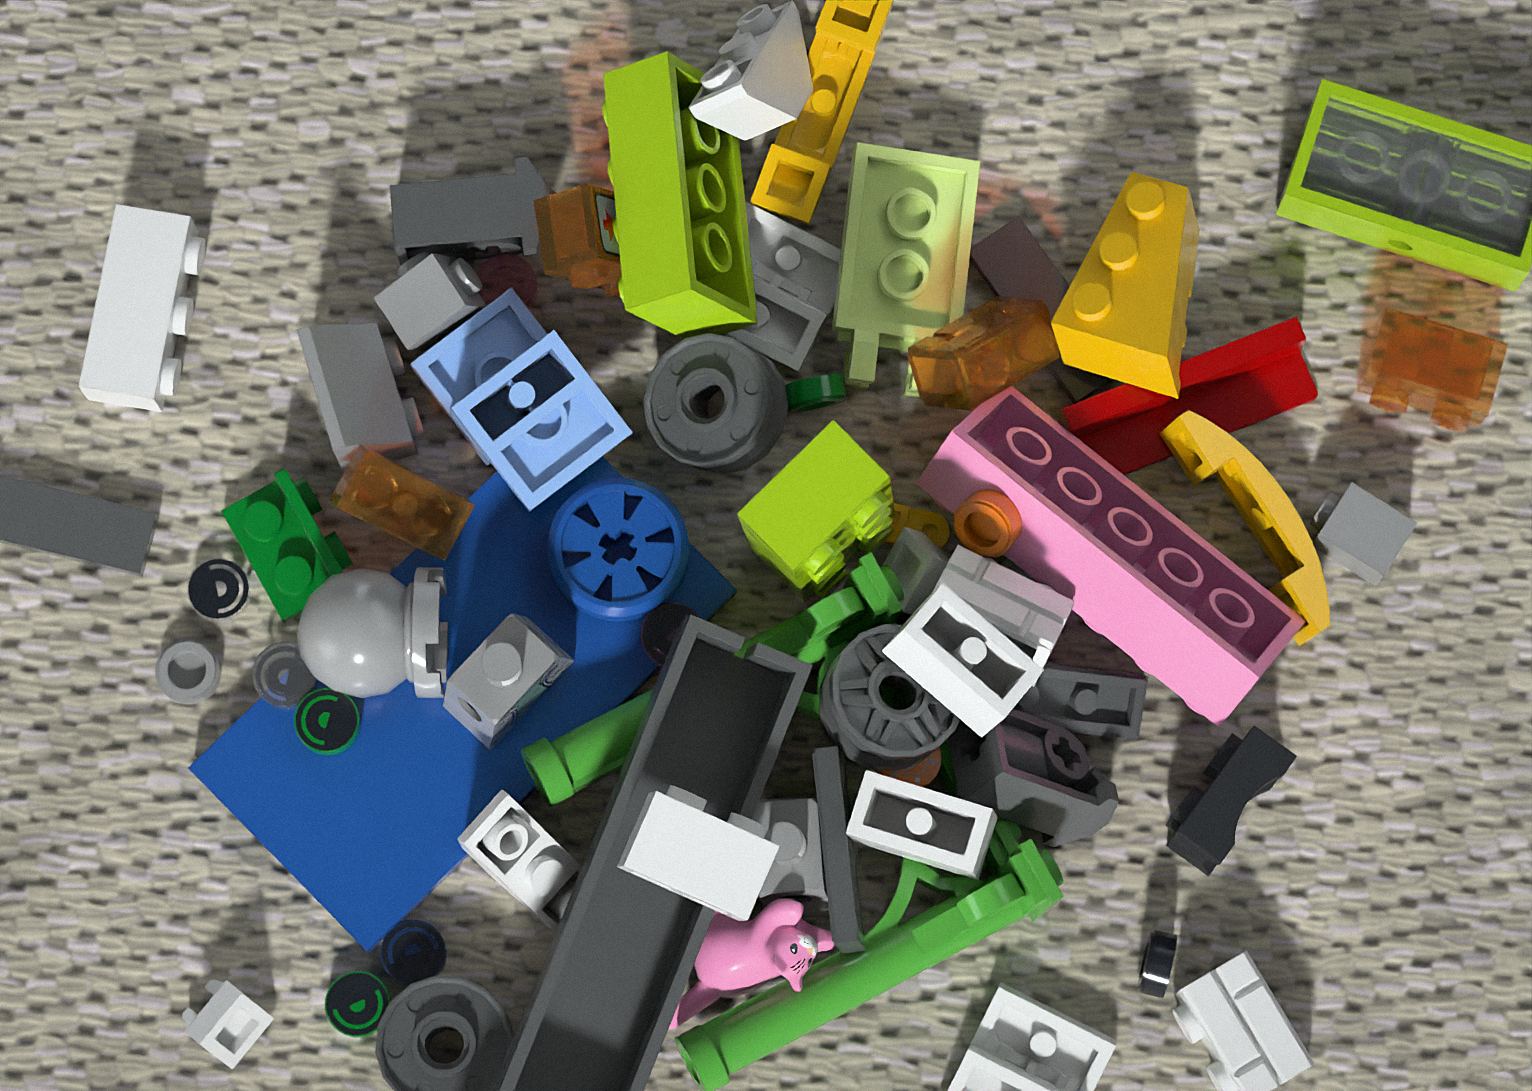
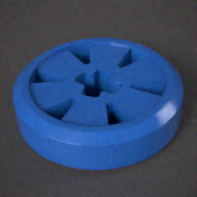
[547,478,689,622]

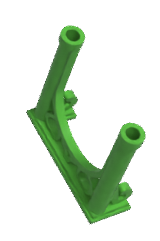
[520,552,1064,1091]

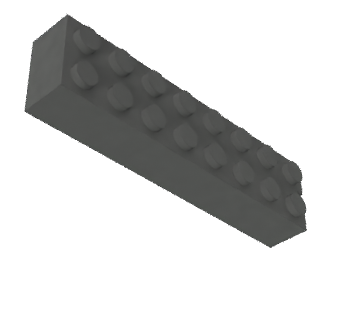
[492,615,813,1091]

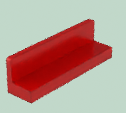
[1058,316,1318,475]

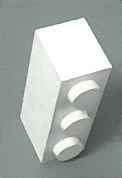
[79,204,205,412]

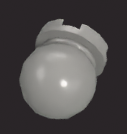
[297,567,448,698]

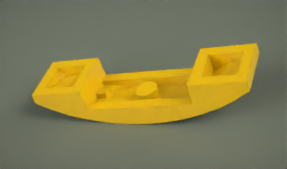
[750,0,894,225]
[1159,410,1330,646]

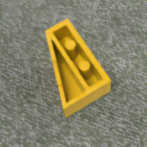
[1051,171,1200,399]

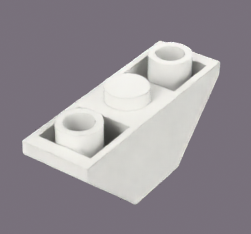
[688,0,813,141]
[457,789,582,933]

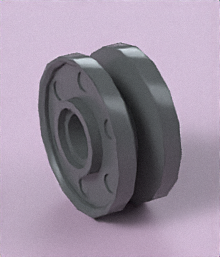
[643,333,788,474]
[819,624,960,770]
[375,975,514,1091]

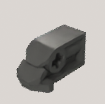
[389,157,559,266]
[948,709,1119,847]

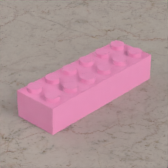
[915,381,1306,727]

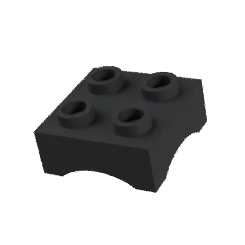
[1166,725,1297,876]

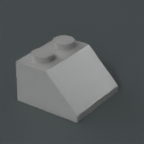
[296,323,424,476]

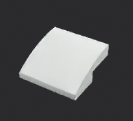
[726,201,841,371]
[947,982,1117,1091]

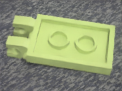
[832,142,980,398]

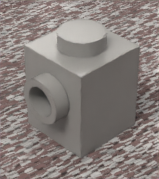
[374,252,487,351]

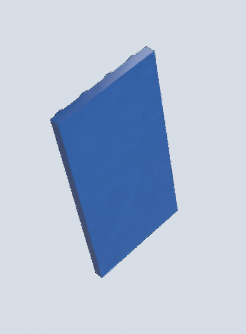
[188,456,737,953]

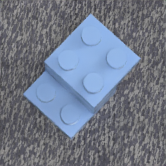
[410,287,633,512]

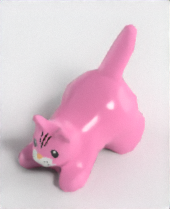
[669,899,835,1030]

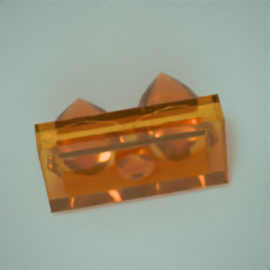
[329,444,475,561]

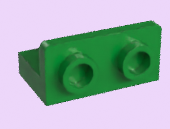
[221,467,353,623]

